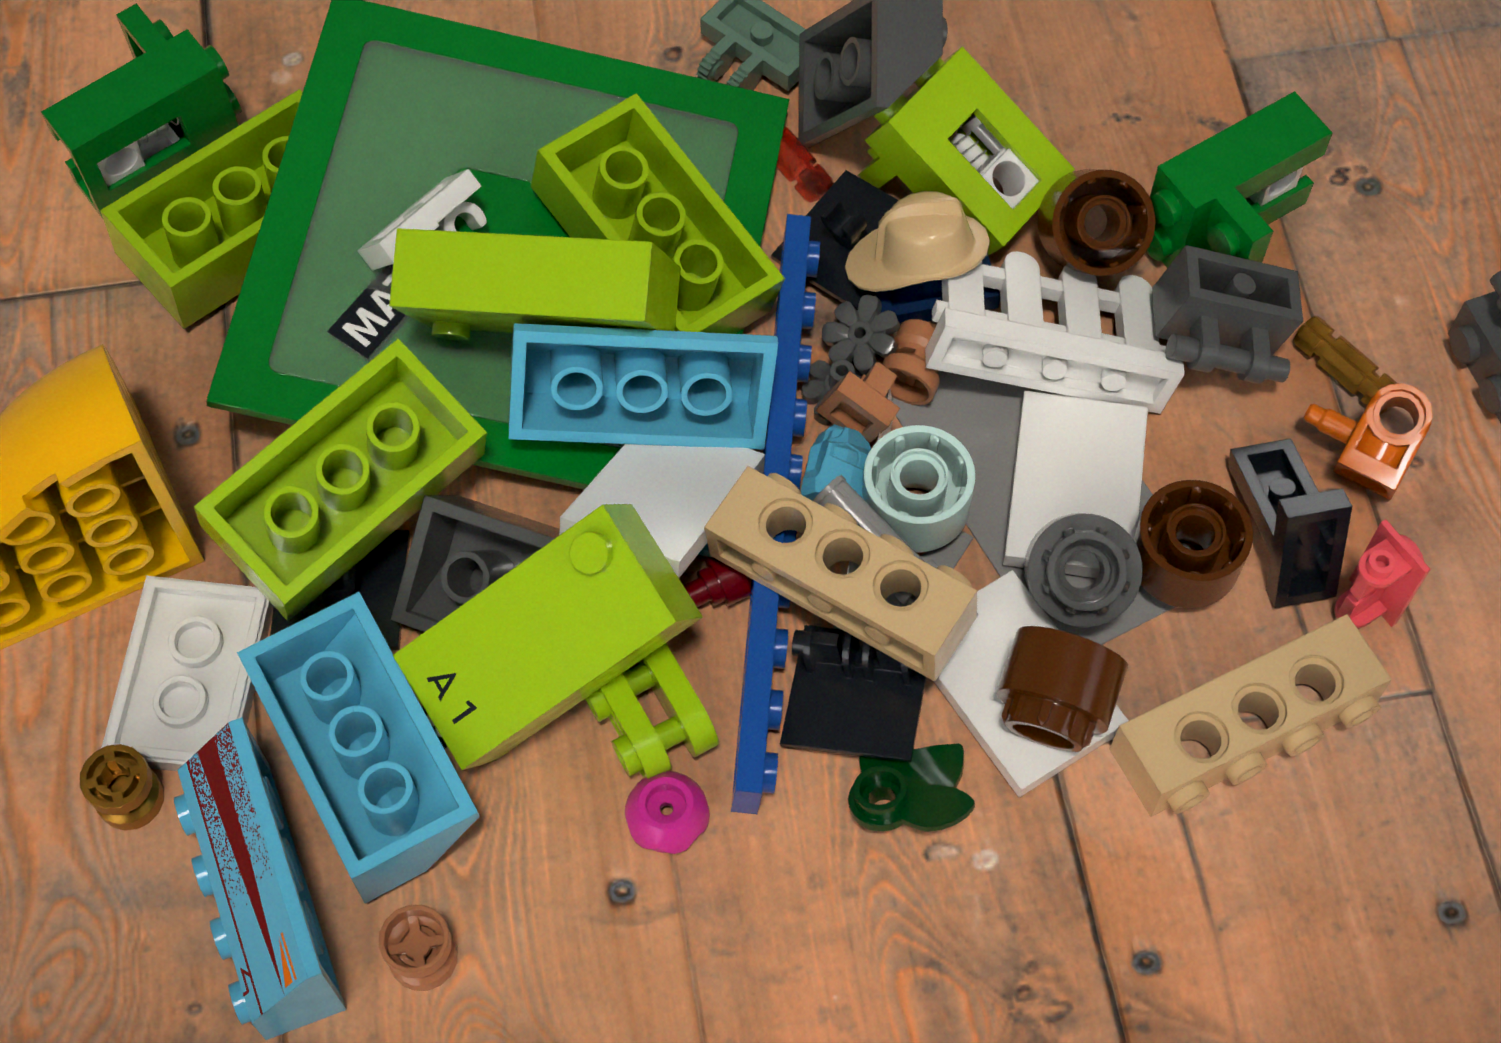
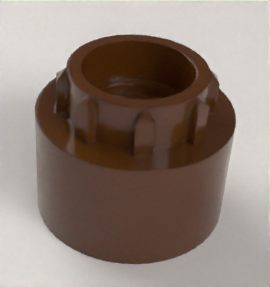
[1038,169,1155,276]
[1133,480,1253,608]
[996,626,1128,752]

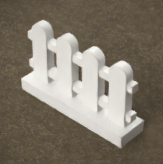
[925,251,1185,414]

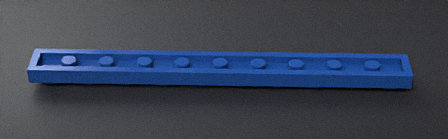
[731,214,820,815]

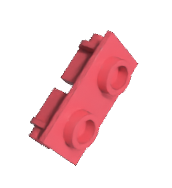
[1334,519,1431,629]

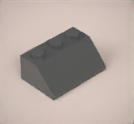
[798,0,948,148]
[391,495,560,632]

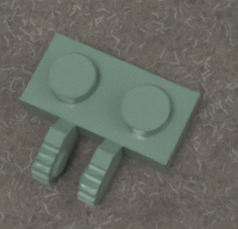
[696,0,806,91]

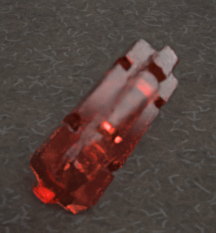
[776,127,834,203]

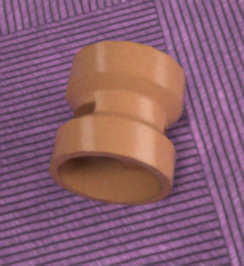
[882,319,940,405]
[379,905,457,991]

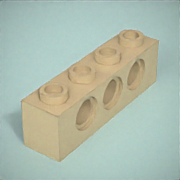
[704,466,977,681]
[1110,614,1392,817]

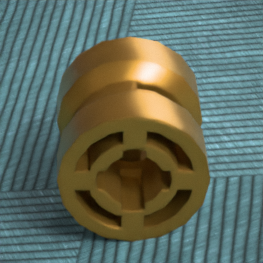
[80,744,164,831]

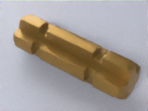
[1294,316,1397,415]

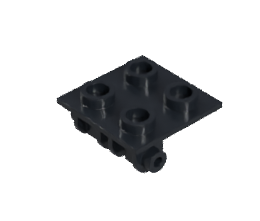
[780,625,927,762]

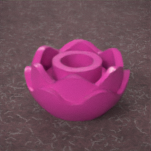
[625,771,710,854]

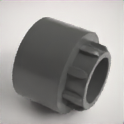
[1024,513,1142,627]

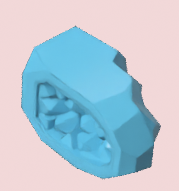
[801,424,871,501]

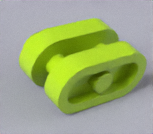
[585,643,719,779]

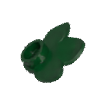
[848,743,975,832]

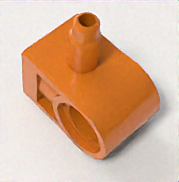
[1303,383,1433,500]

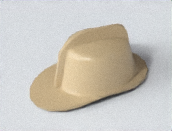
[845,191,990,292]

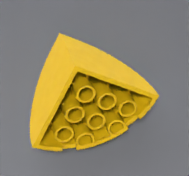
[0,344,205,650]

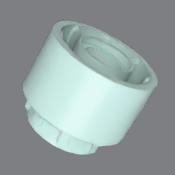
[862,425,975,552]

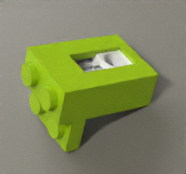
[858,46,1075,255]

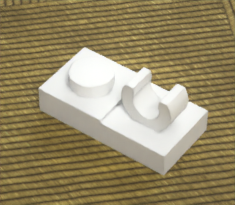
[357,169,487,271]

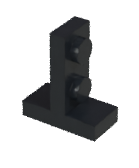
[1228,438,1353,608]

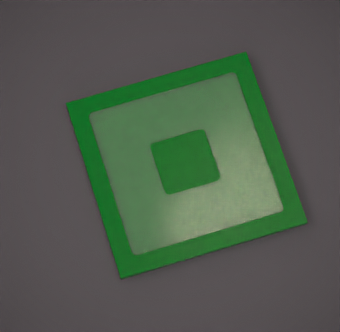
[206,0,790,489]

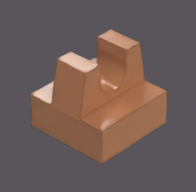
[815,361,900,443]

